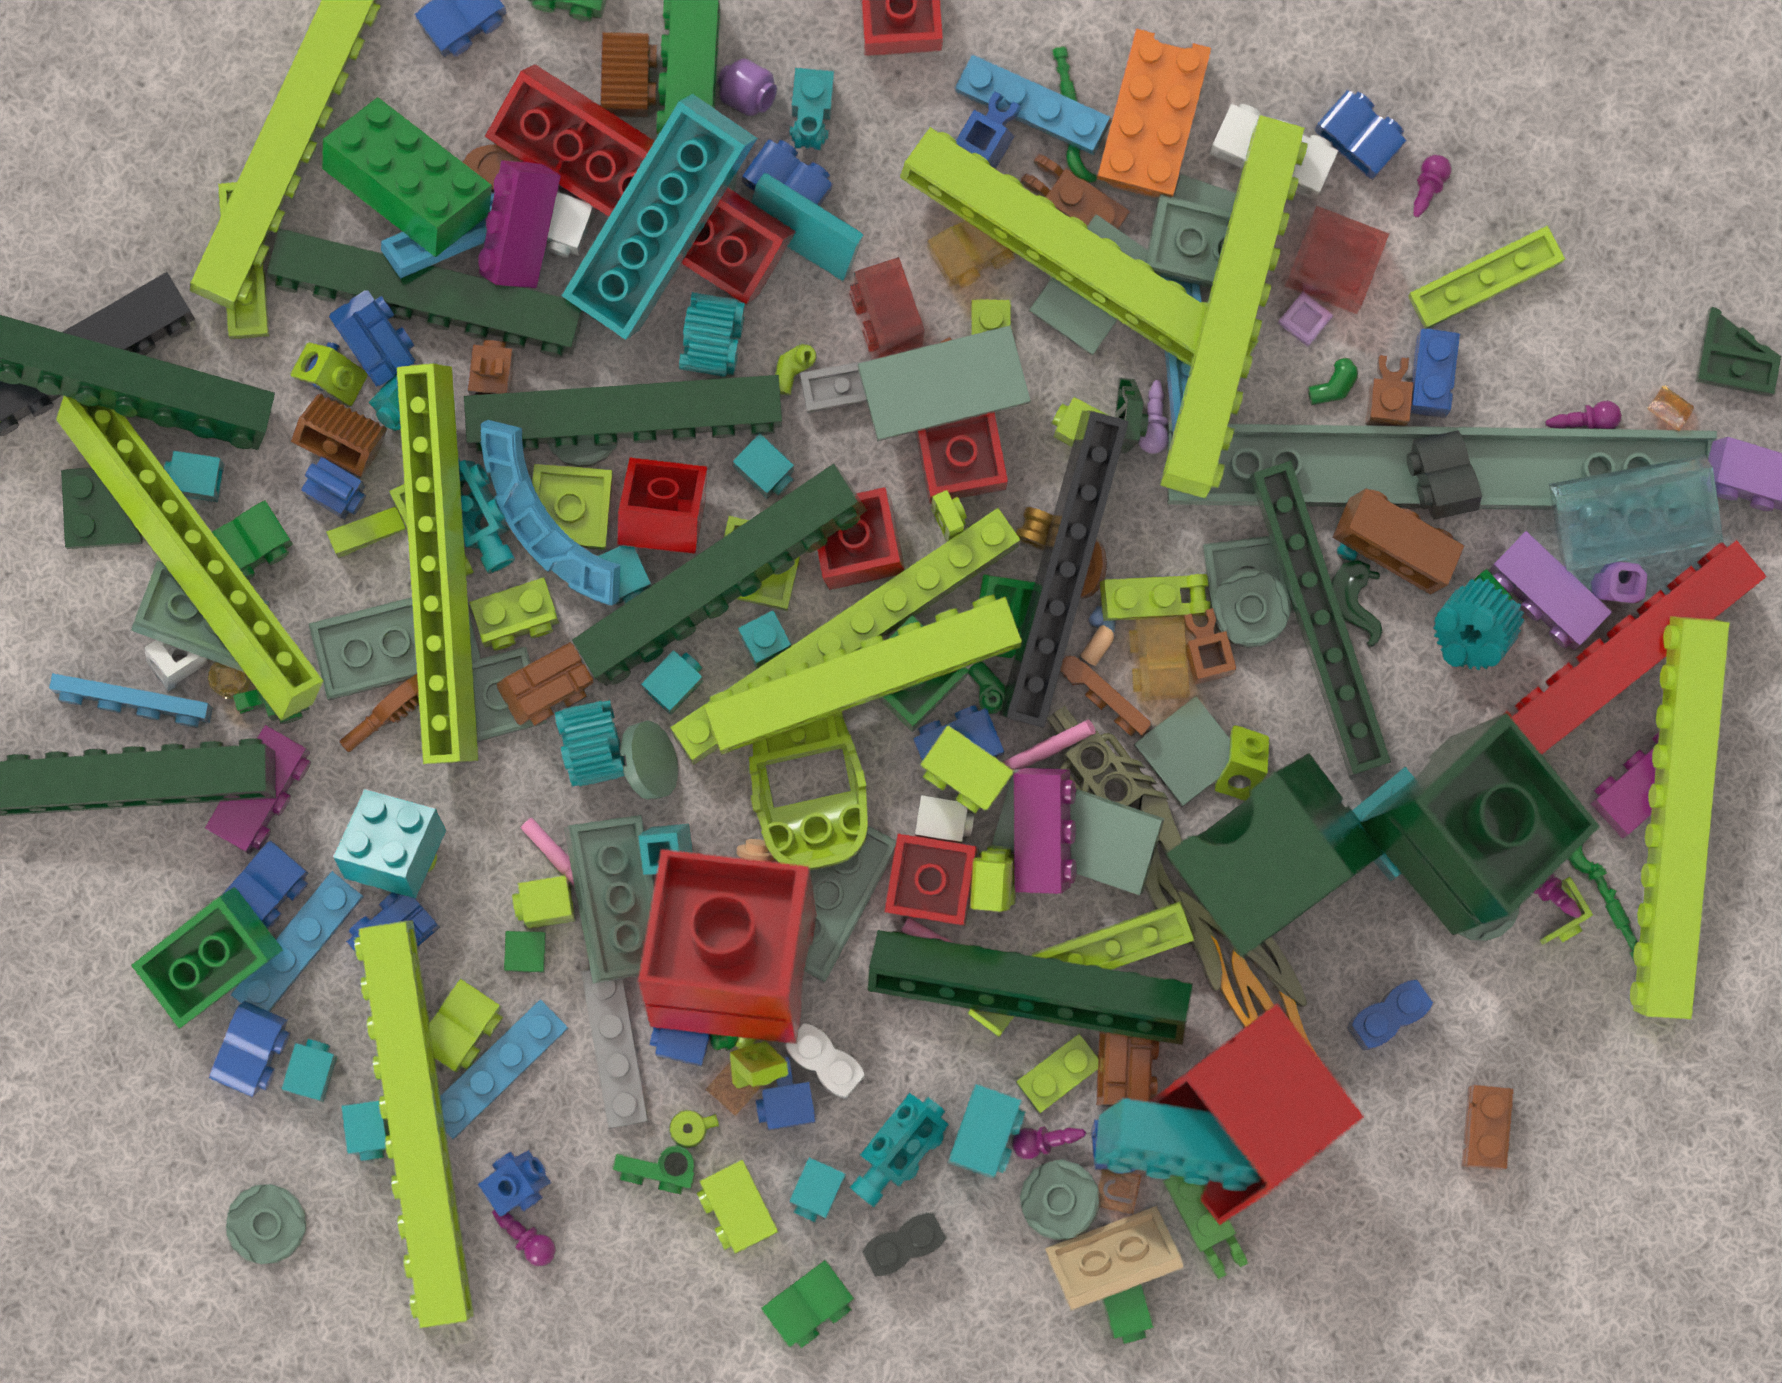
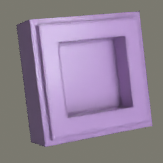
[1278,291,1333,347]

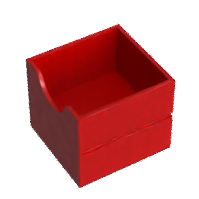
[638,850,817,1044]
[1148,1003,1364,1225]

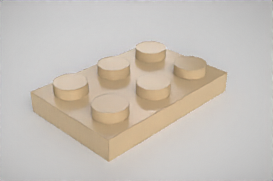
[1045,1206,1184,1310]

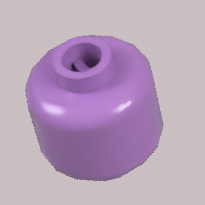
[717,58,777,116]

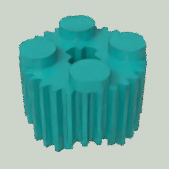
[679,292,745,377]
[1433,578,1524,670]
[555,700,625,787]

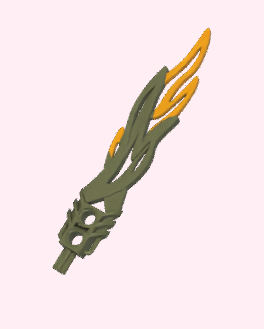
[1047,705,1318,1056]

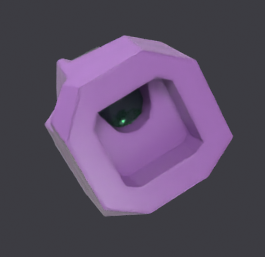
[1590,560,1648,603]

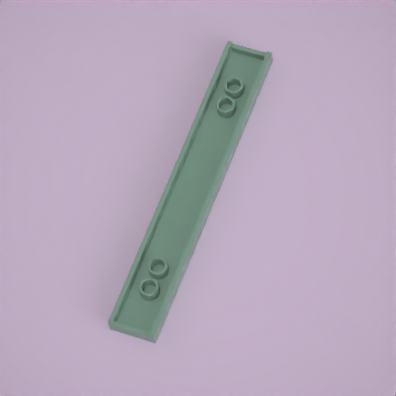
[1167,423,1718,512]

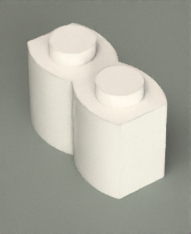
[786,1023,865,1099]

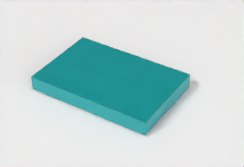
[751,173,864,281]

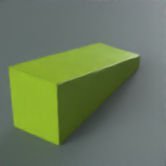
[326,506,406,558]

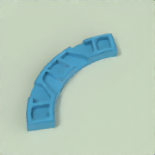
[481,420,620,606]

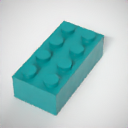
[1095,1098,1262,1191]

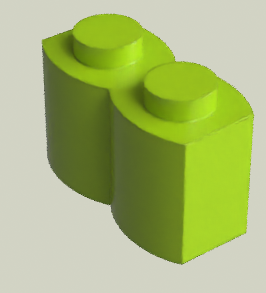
[970,846,1016,911]
[429,979,503,1073]

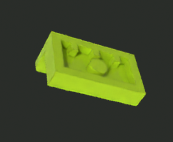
[469,577,559,651]

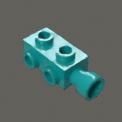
[458,457,515,574]
[849,1092,949,1208]

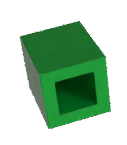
[1101,1284,1153,1344]

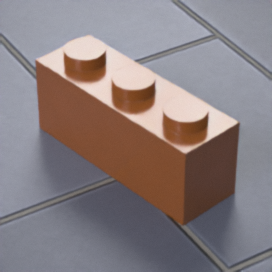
[1332,488,1464,595]

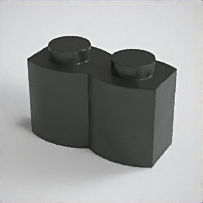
[1406,430,1482,520]
[862,1213,946,1276]

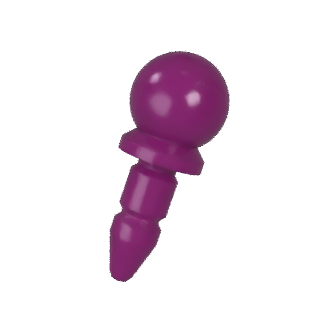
[1413,154,1452,218]
[1545,401,1622,429]
[1534,873,1581,918]
[1012,1126,1086,1159]
[492,1209,556,1267]

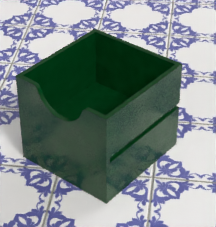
[1360,712,1600,935]
[1166,753,1384,957]

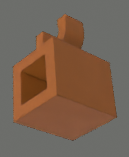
[468,340,514,396]
[1366,355,1413,426]
[1183,608,1236,685]

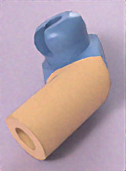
[1080,606,1116,666]

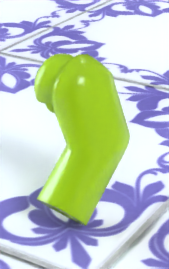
[775,344,817,396]

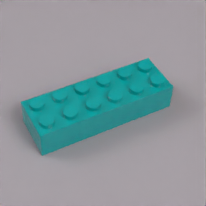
[561,94,758,340]

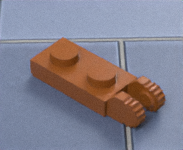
[1020,154,1130,230]
[1060,655,1152,737]

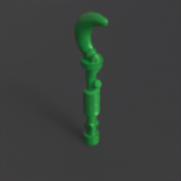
[1052,47,1098,183]
[1568,845,1638,961]

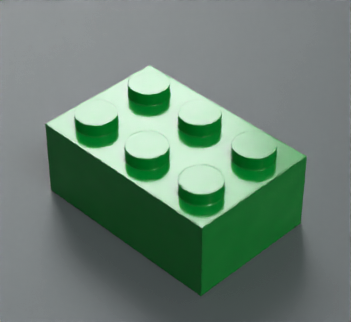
[131,887,283,1029]

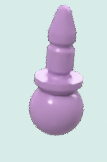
[1138,380,1169,454]

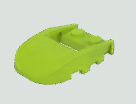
[749,712,868,870]

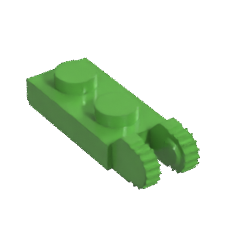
[1163,1175,1248,1279]

